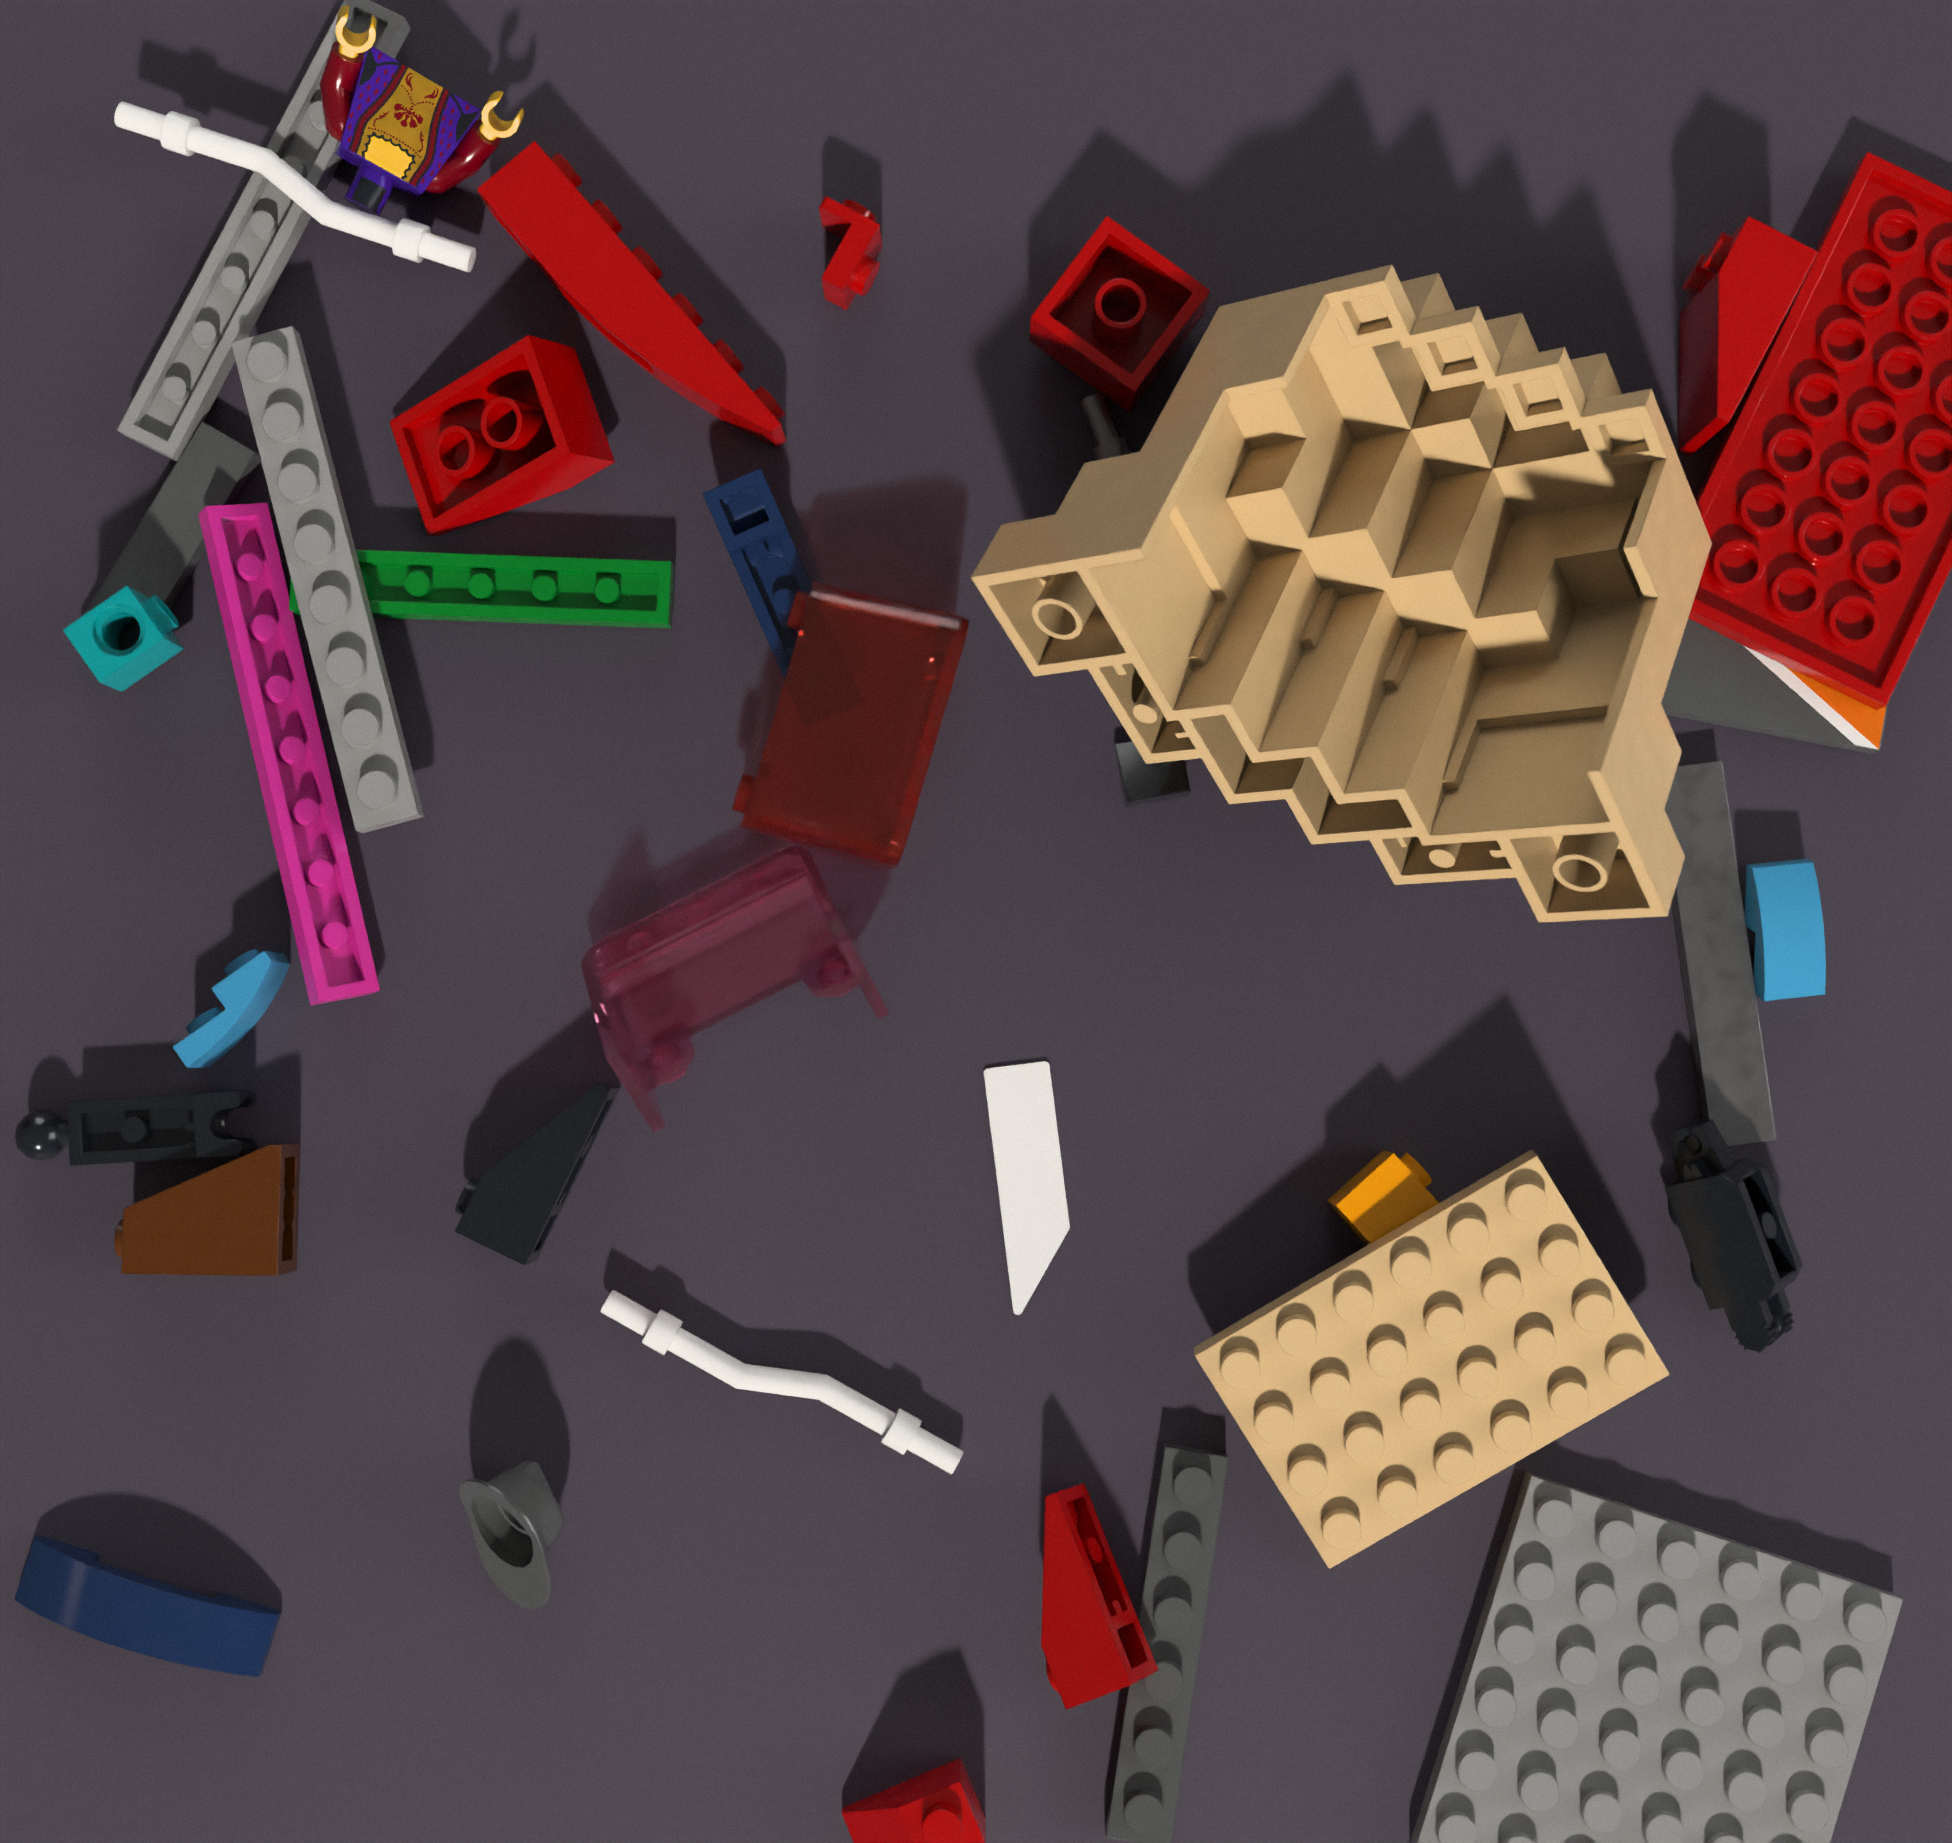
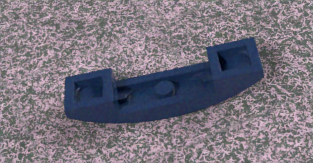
[702,468,864,729]
[14,1535,282,1677]

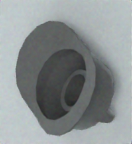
[459,1460,563,1610]

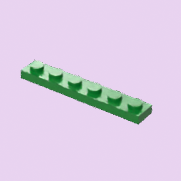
[289,550,675,629]

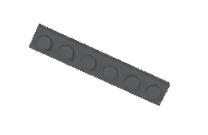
[1105,1443,1229,1843]

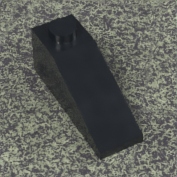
[455,1082,620,1265]

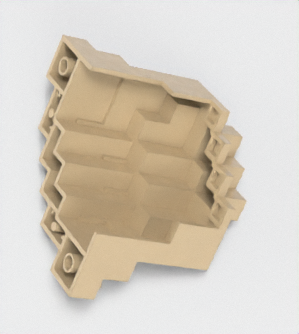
[971,264,1712,923]

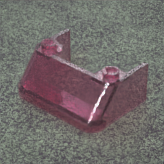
[581,846,889,1132]

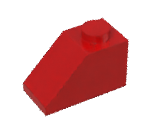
[841,1758,986,1843]

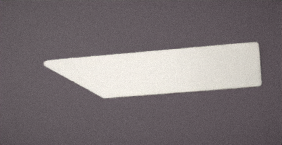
[984,1061,1070,1315]

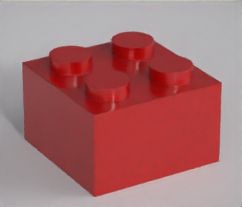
[1029,216,1211,414]

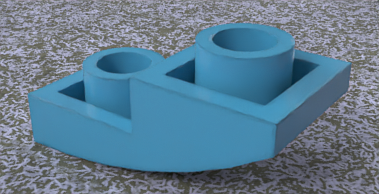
[1745,858,1826,1001]
[173,949,291,1068]

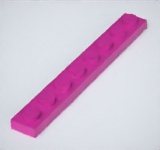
[198,503,380,1006]

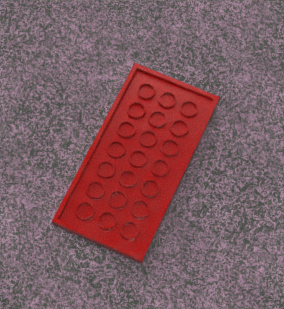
[1688,152,1952,710]

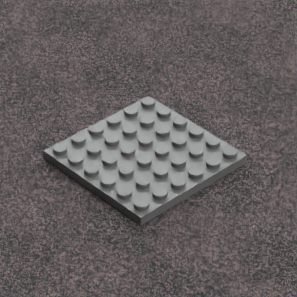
[1410,1471,1903,1843]

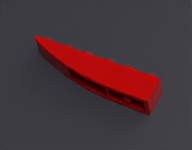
[477,140,786,448]

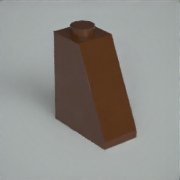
[114,1143,301,1276]

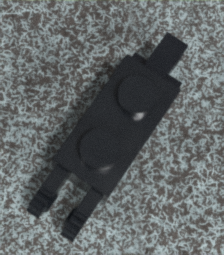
[1664,1119,1803,1353]

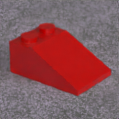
[1678,216,1818,456]
[389,335,615,537]

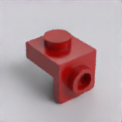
[819,196,883,310]

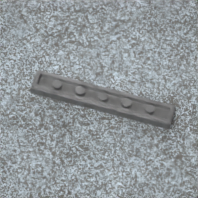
[1664,761,1777,1146]

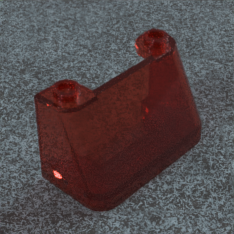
[732,582,969,871]

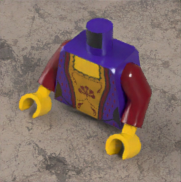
[320,5,524,217]

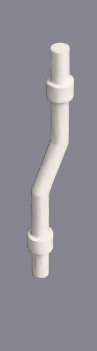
[114,101,476,273]
[600,1290,964,1474]

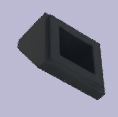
[1115,741,1191,807]

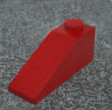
[1041,1483,1158,1710]

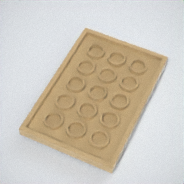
[1193,1149,1670,1569]

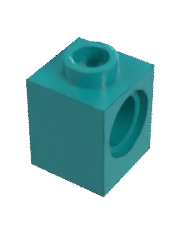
[63,586,184,692]

